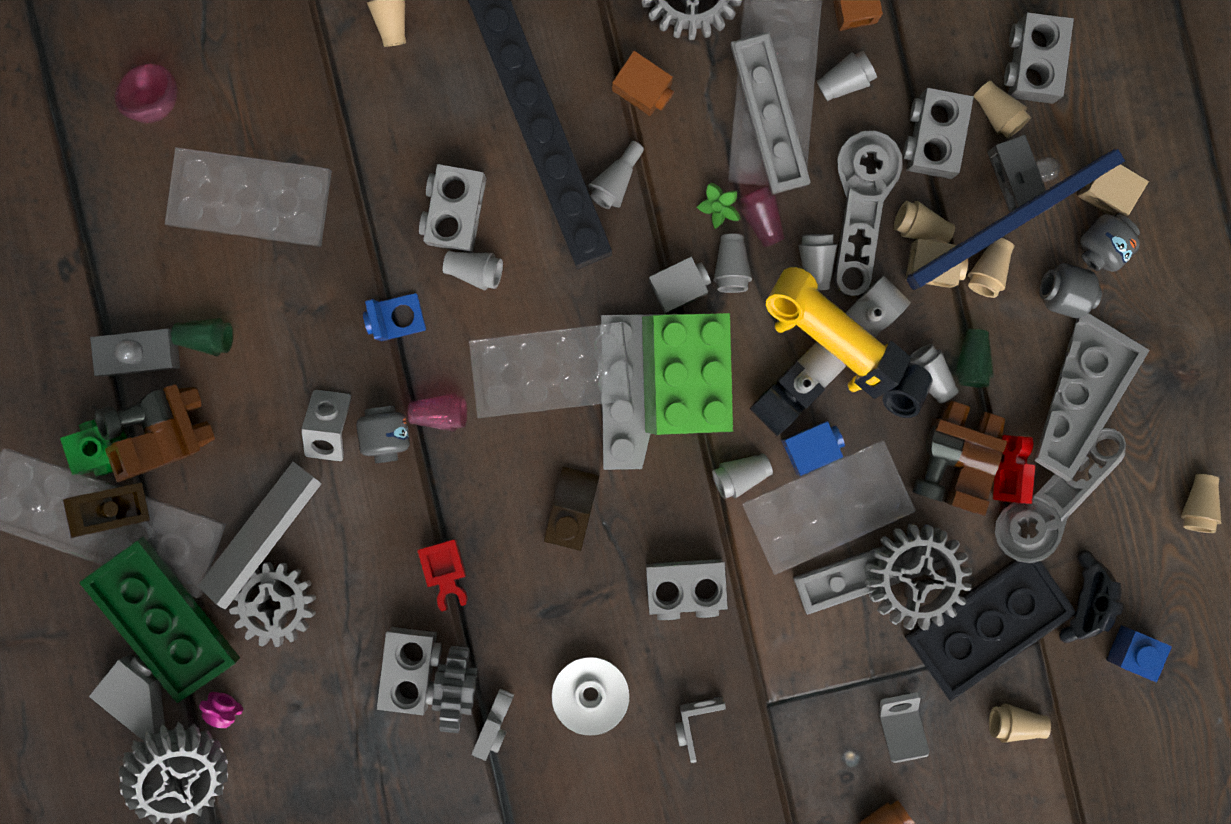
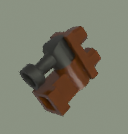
[95,384,215,482]
[912,400,1007,516]

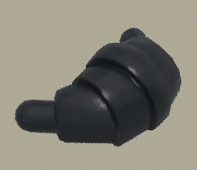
[1059,550,1124,643]

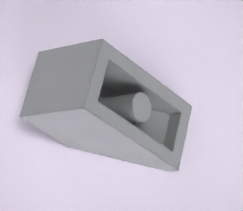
[89,654,165,742]

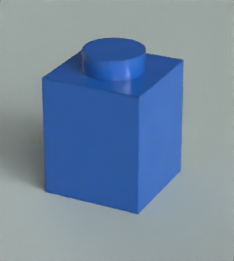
[781,421,845,476]
[1106,625,1172,683]

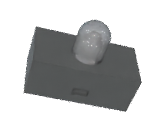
[987,135,1061,213]
[90,329,180,377]

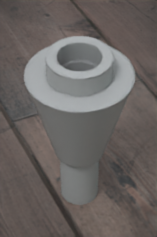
[588,141,644,209]

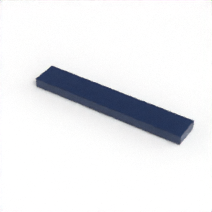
[906,149,1125,290]

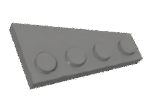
[1034,313,1150,481]
[601,314,678,470]

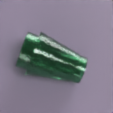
[171,318,233,356]
[955,329,994,388]

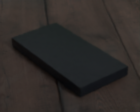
[904,559,1076,701]

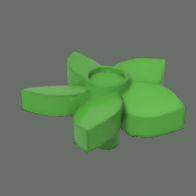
[696,183,741,229]

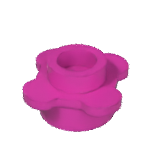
[199,692,243,728]

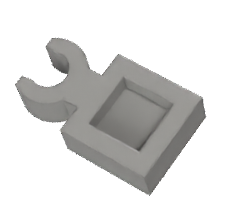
[471,688,514,761]

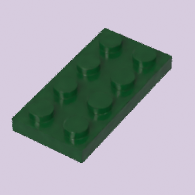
[79,536,240,703]

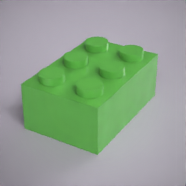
[642,313,733,435]

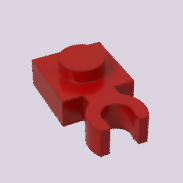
[993,435,1035,504]
[417,539,468,612]

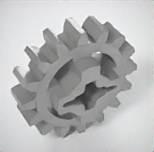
[229,562,316,647]

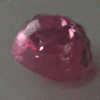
[115,64,178,123]

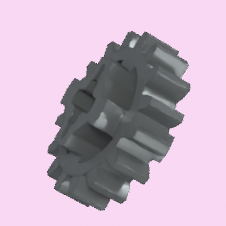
[432,646,477,733]

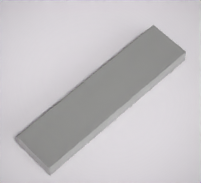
[731,32,810,195]
[197,462,322,610]
[793,527,945,615]

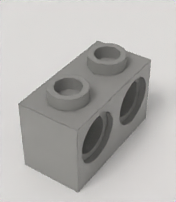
[1004,12,1074,104]
[903,88,974,179]
[419,164,487,253]
[646,559,728,620]
[377,627,442,715]

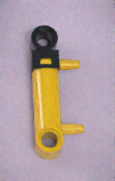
[766,267,933,418]

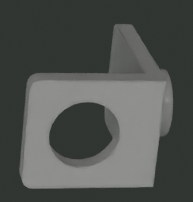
[302,390,351,461]
[879,692,929,763]
[675,697,726,763]

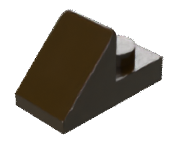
[544,467,600,551]
[63,482,150,538]

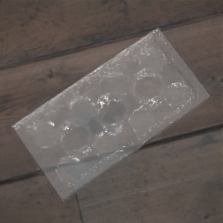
[165,147,332,247]
[469,322,632,418]
[742,440,916,575]

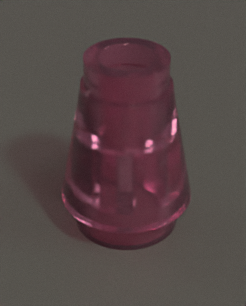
[739,186,785,247]
[408,393,467,432]

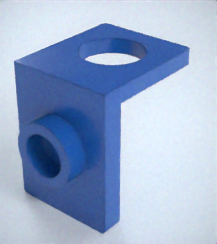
[363,293,426,341]

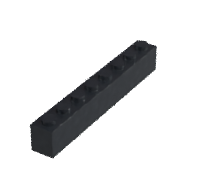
[468,0,612,270]

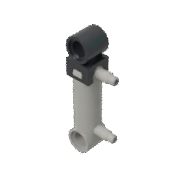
[749,275,911,436]

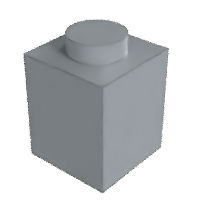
[649,257,711,314]

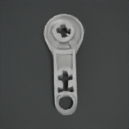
[834,131,903,296]
[995,428,1126,563]

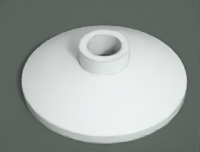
[552,657,629,735]

